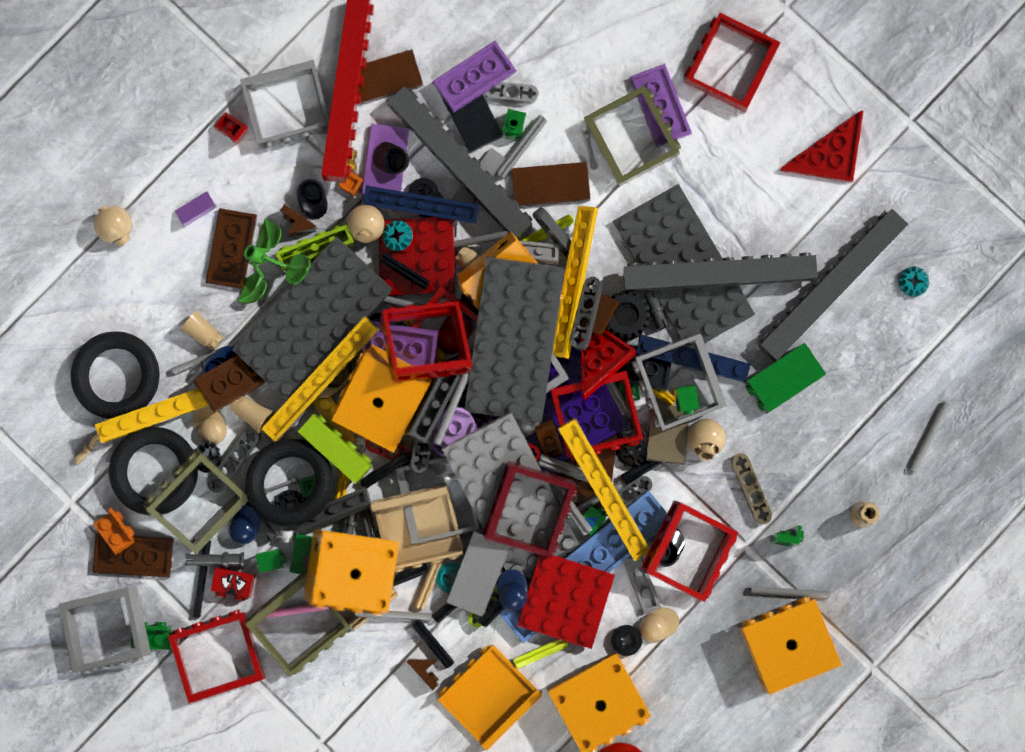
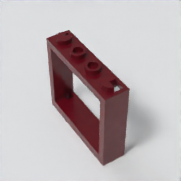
[483,461,578,558]

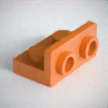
[93,507,135,555]

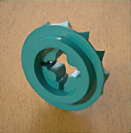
[382,221,413,251]
[899,266,930,297]
[436,562,461,593]

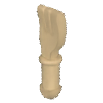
[74,434,100,464]

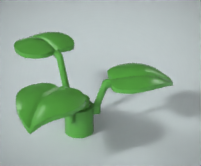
[237,219,311,304]

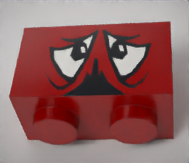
[211,568,256,601]

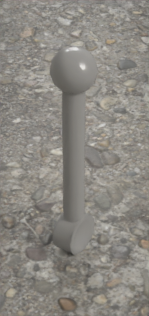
[583,131,598,170]
[264,477,298,495]

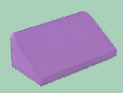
[175,191,217,227]

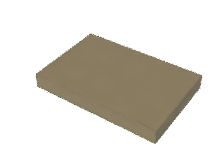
[646,404,689,465]

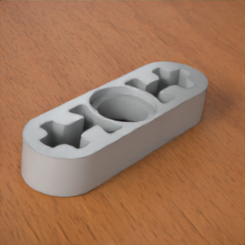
[484,82,539,104]

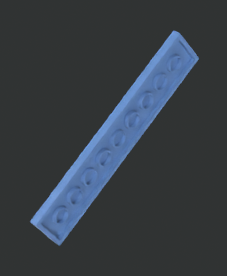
[500,490,667,643]

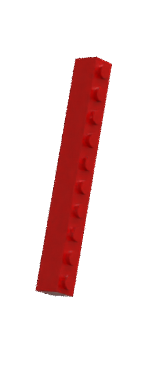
[321,0,374,183]

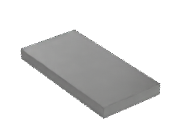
[446,530,510,616]

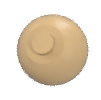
[93,204,132,247]
[346,205,385,243]
[687,418,726,461]

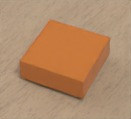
[338,172,364,197]

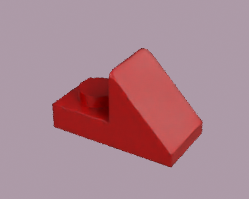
[214,112,248,145]

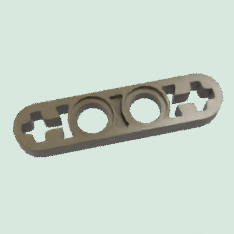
[731,453,772,525]

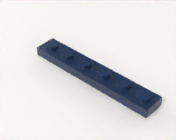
[363,185,480,224]
[636,334,751,383]

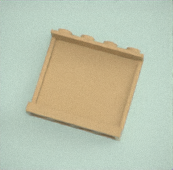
[371,483,464,572]

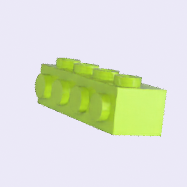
[275,224,356,273]
[298,414,373,484]

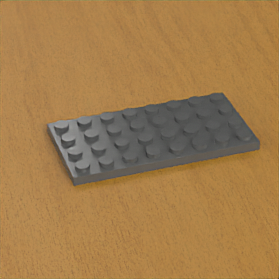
[613,184,755,349]
[232,236,394,401]
[465,256,565,423]

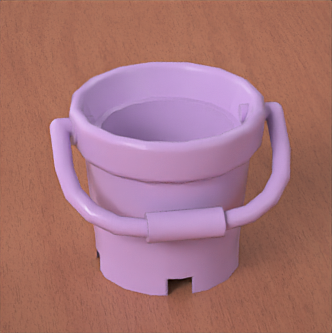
[432,406,487,458]

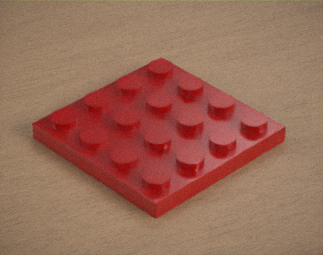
[379,217,455,296]
[517,555,615,649]

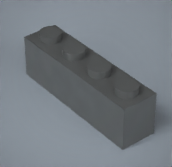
[404,374,462,443]

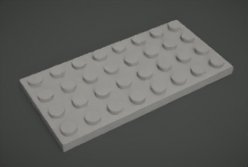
[441,411,579,575]

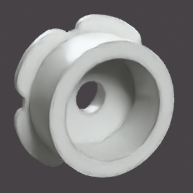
[278,528,296,542]

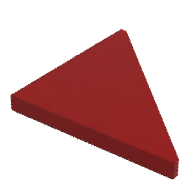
[780,110,864,183]
[580,329,636,400]

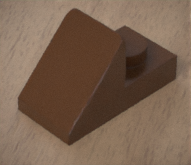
[280,204,317,237]
[534,420,564,457]
[407,658,439,691]

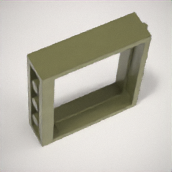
[584,85,681,187]
[143,449,248,554]
[244,571,351,677]

